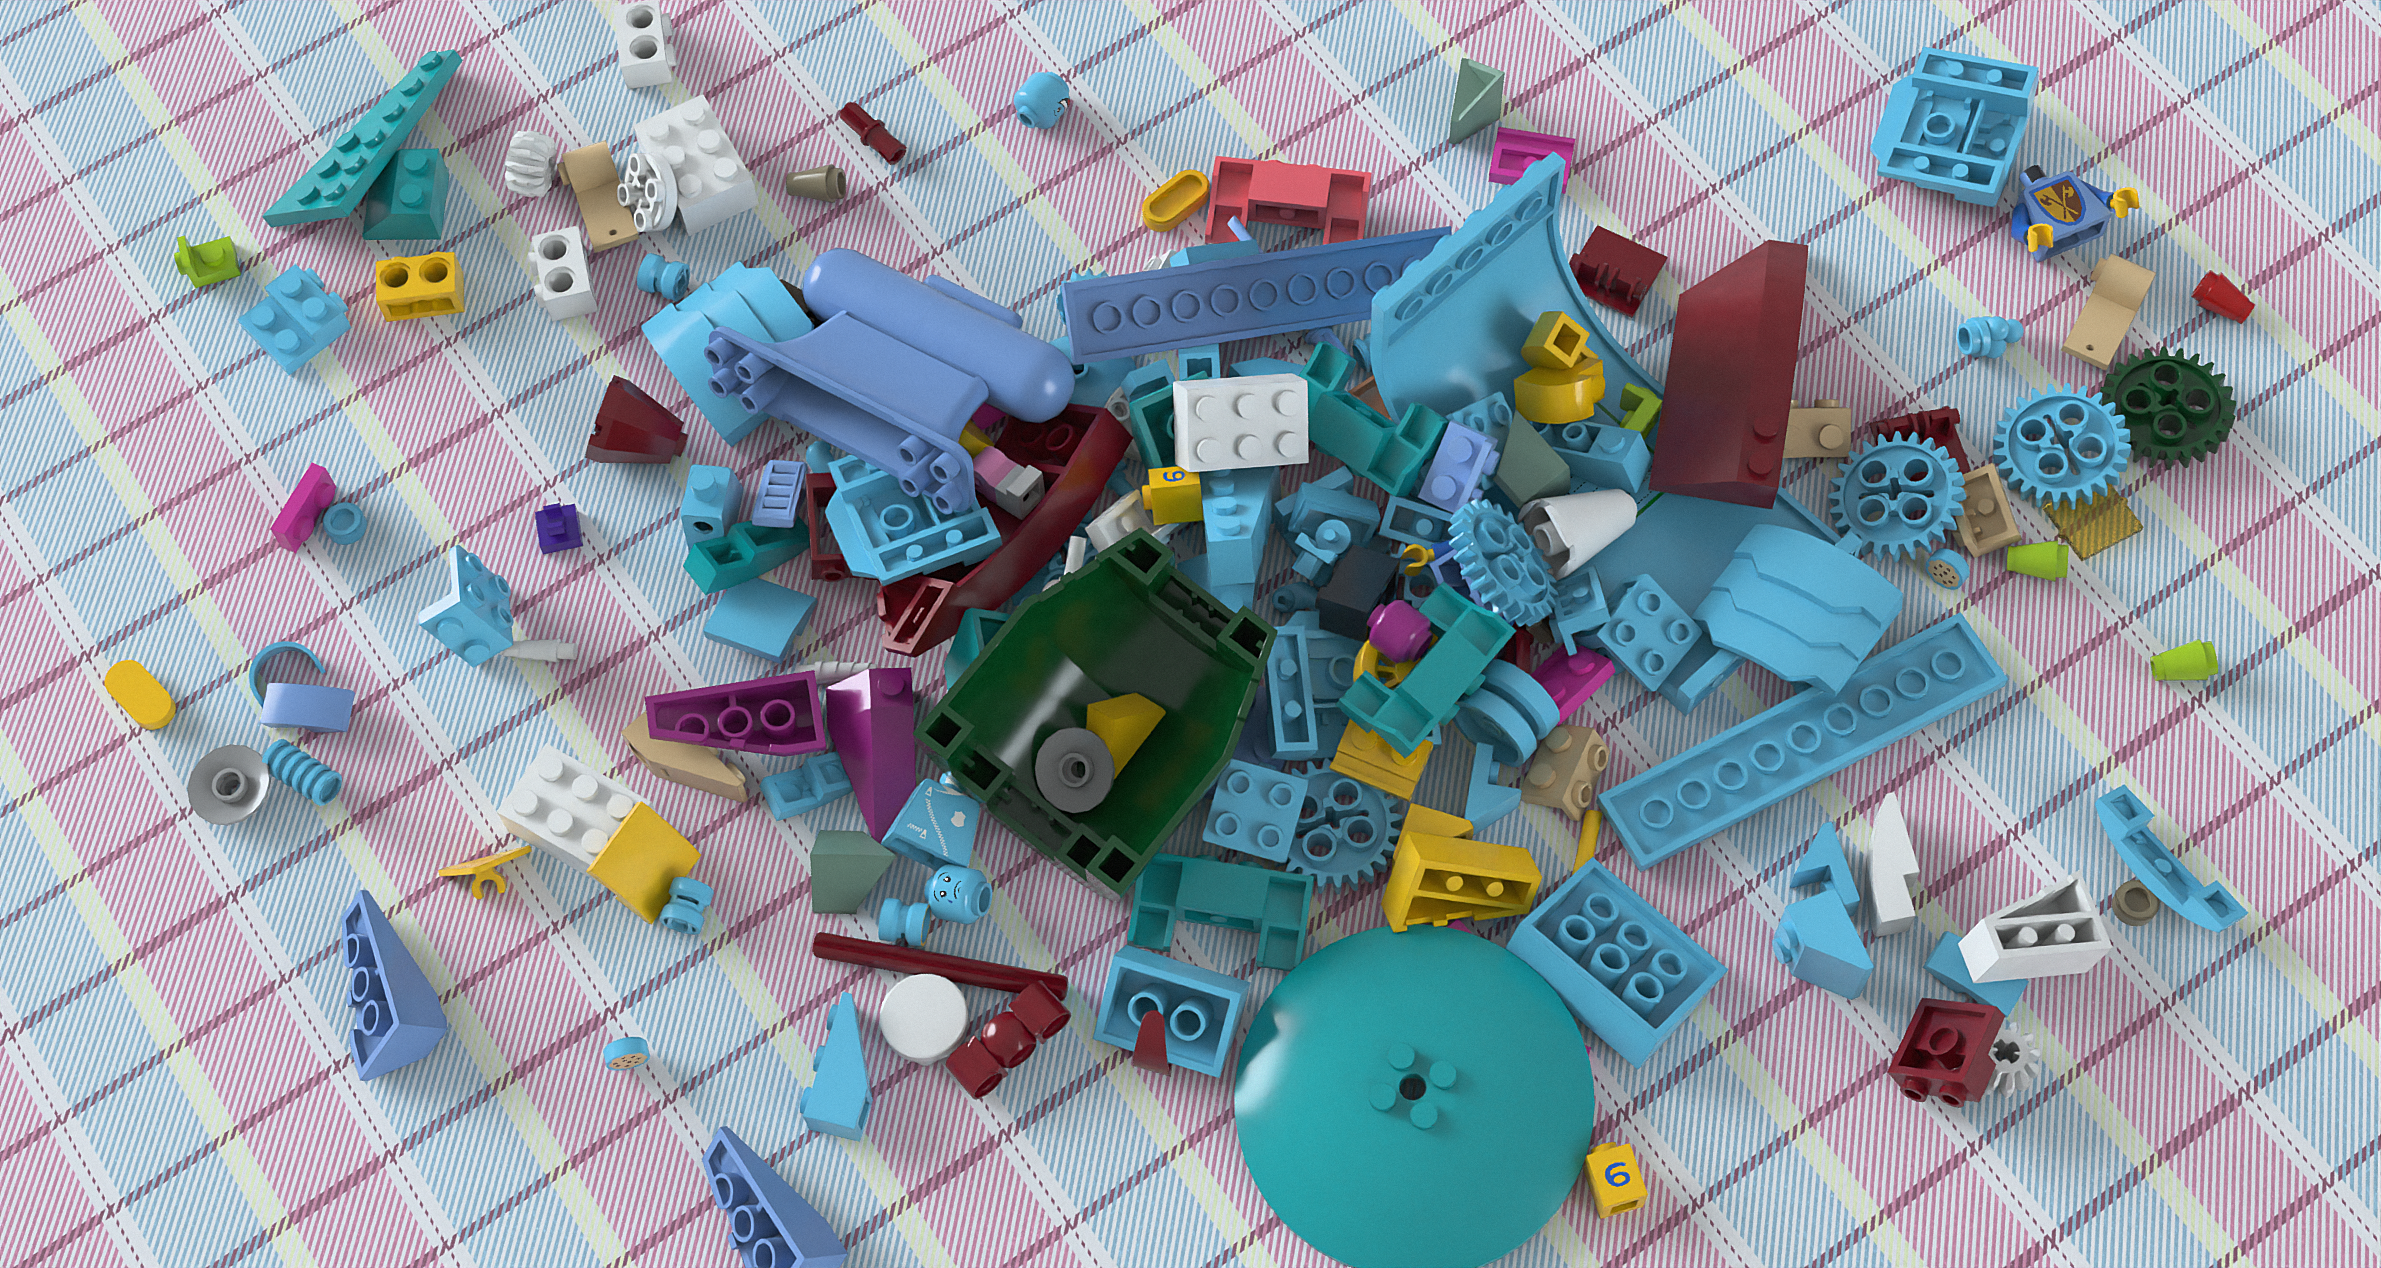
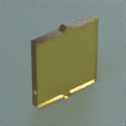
[2043,482,2144,561]

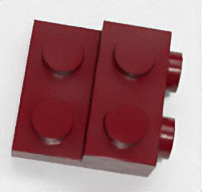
[1887,998,2005,1108]

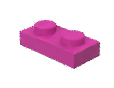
[270,462,337,553]

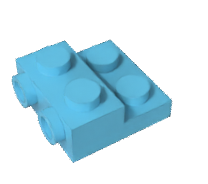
[237,264,352,375]

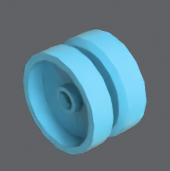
[1452,659,1560,767]

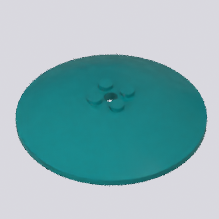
[1234,924,1595,1268]

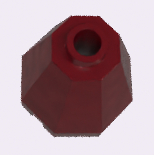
[585,375,689,464]

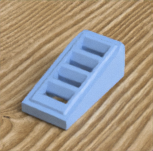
[752,460,808,528]

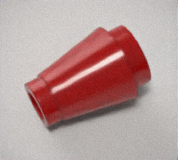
[2191,270,2256,324]

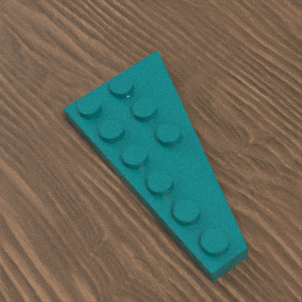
[262,49,463,228]

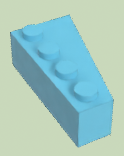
[1199,465,1282,587]

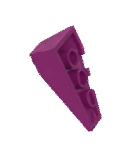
[826,667,916,844]
[644,670,827,757]

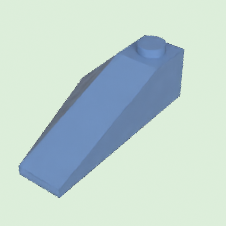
[341,890,448,1081]
[702,1126,848,1268]

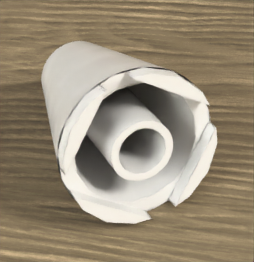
[1518,489,1637,581]

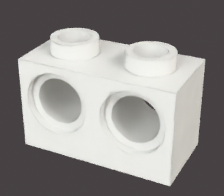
[613,0,677,90]
[528,226,598,322]

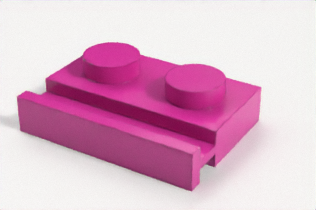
[1488,127,1575,194]
[1530,643,1616,727]

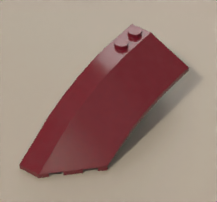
[1648,239,1809,509]
[875,403,1134,658]

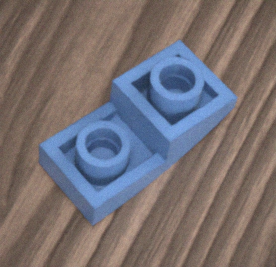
[260,683,355,732]

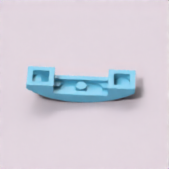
[2095,784,2248,933]

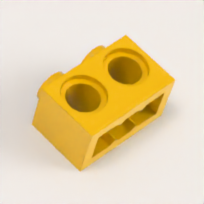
[375,251,465,322]

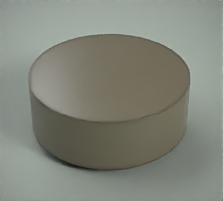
[2112,880,2160,926]

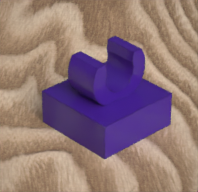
[535,503,583,555]

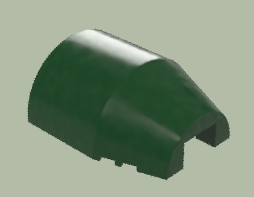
[912,527,1278,902]

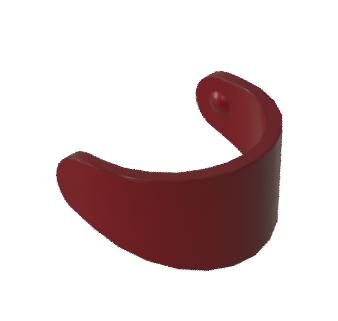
[1133,1010,1172,1077]

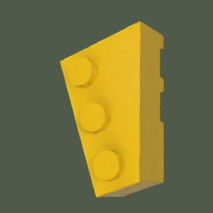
[1381,831,1542,933]

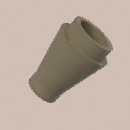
[786,164,847,203]

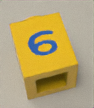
[1142,466,1204,525]
[1583,1142,1648,1219]

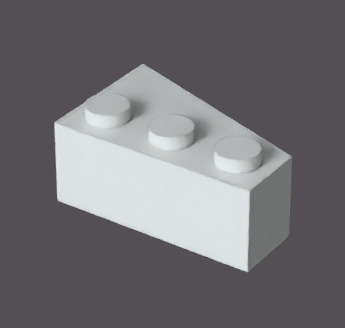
[1958,870,2113,983]

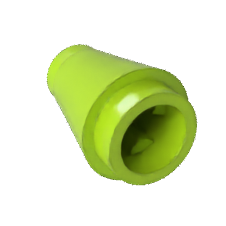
[2007,540,2069,582]
[2150,639,2218,681]

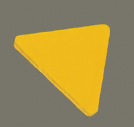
[438,845,532,900]

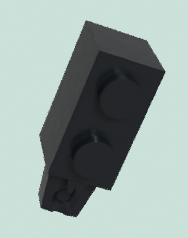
[1315,535,1400,643]

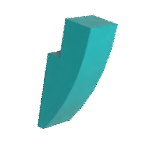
[683,515,809,595]

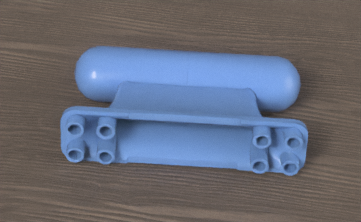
[704,247,1076,514]

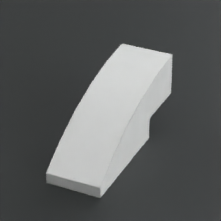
[1865,792,1920,938]

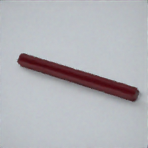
[812,932,1069,1001]

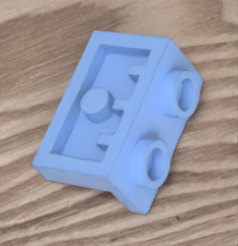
[1418,420,1500,517]

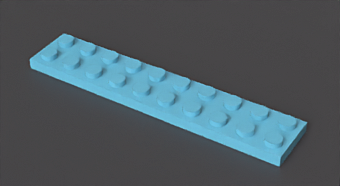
[1596,612,2008,873]

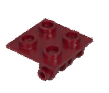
[1569,225,1668,318]
[1869,406,1971,494]

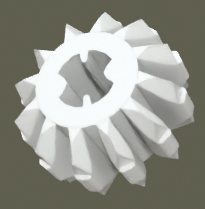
[505,130,557,197]
[1985,1021,2041,1098]

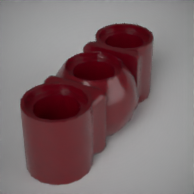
[945,980,1071,1100]

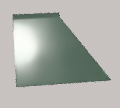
[1449,58,1505,144]
[1493,409,1571,509]
[810,830,896,914]

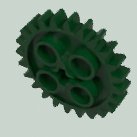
[2100,346,2237,470]

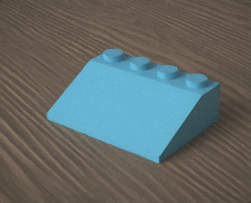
[1505,857,1729,1070]

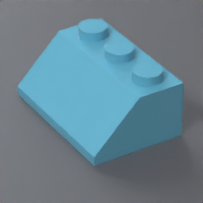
[1093,945,1251,1078]

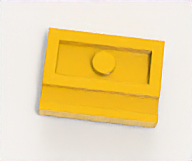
[1329,719,1434,803]

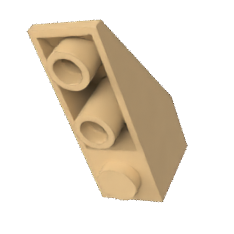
[621,711,748,803]

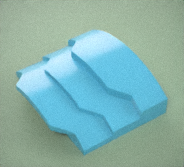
[1870,47,2039,207]
[641,260,814,447]
[825,455,1002,586]
[1690,524,1903,697]
[1264,611,1442,761]

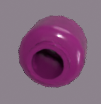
[1367,600,1434,664]

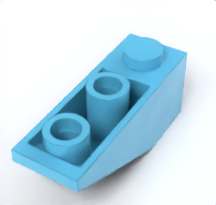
[1527,420,1653,494]
[800,992,873,1142]

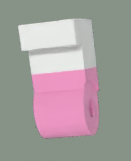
[972,446,1045,520]

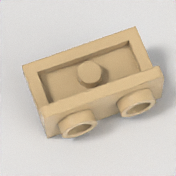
[1783,399,1851,458]
[1952,463,2022,558]
[1520,724,1610,821]

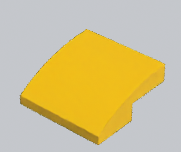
[586,801,701,924]

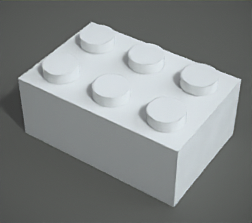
[633,94,759,236]
[1173,373,1309,472]
[496,743,657,884]

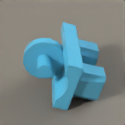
[1291,519,1352,586]

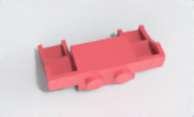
[1205,156,1371,245]

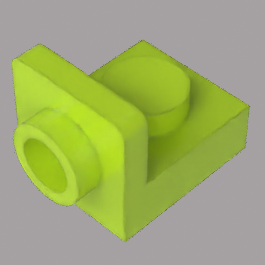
[174,235,241,288]
[1619,383,1662,441]

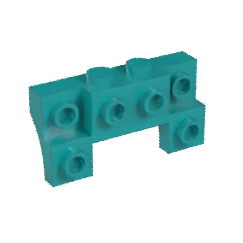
[1298,341,1450,497]
[1335,581,1516,758]
[1127,852,1314,972]

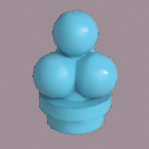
[1957,316,2024,359]

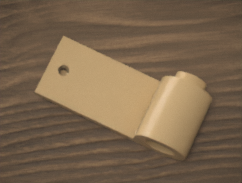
[557,140,640,253]
[2061,253,2156,371]

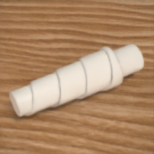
[499,639,578,662]
[798,661,877,685]

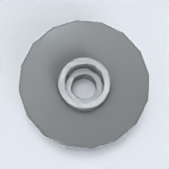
[1035,727,1115,813]
[187,744,271,826]

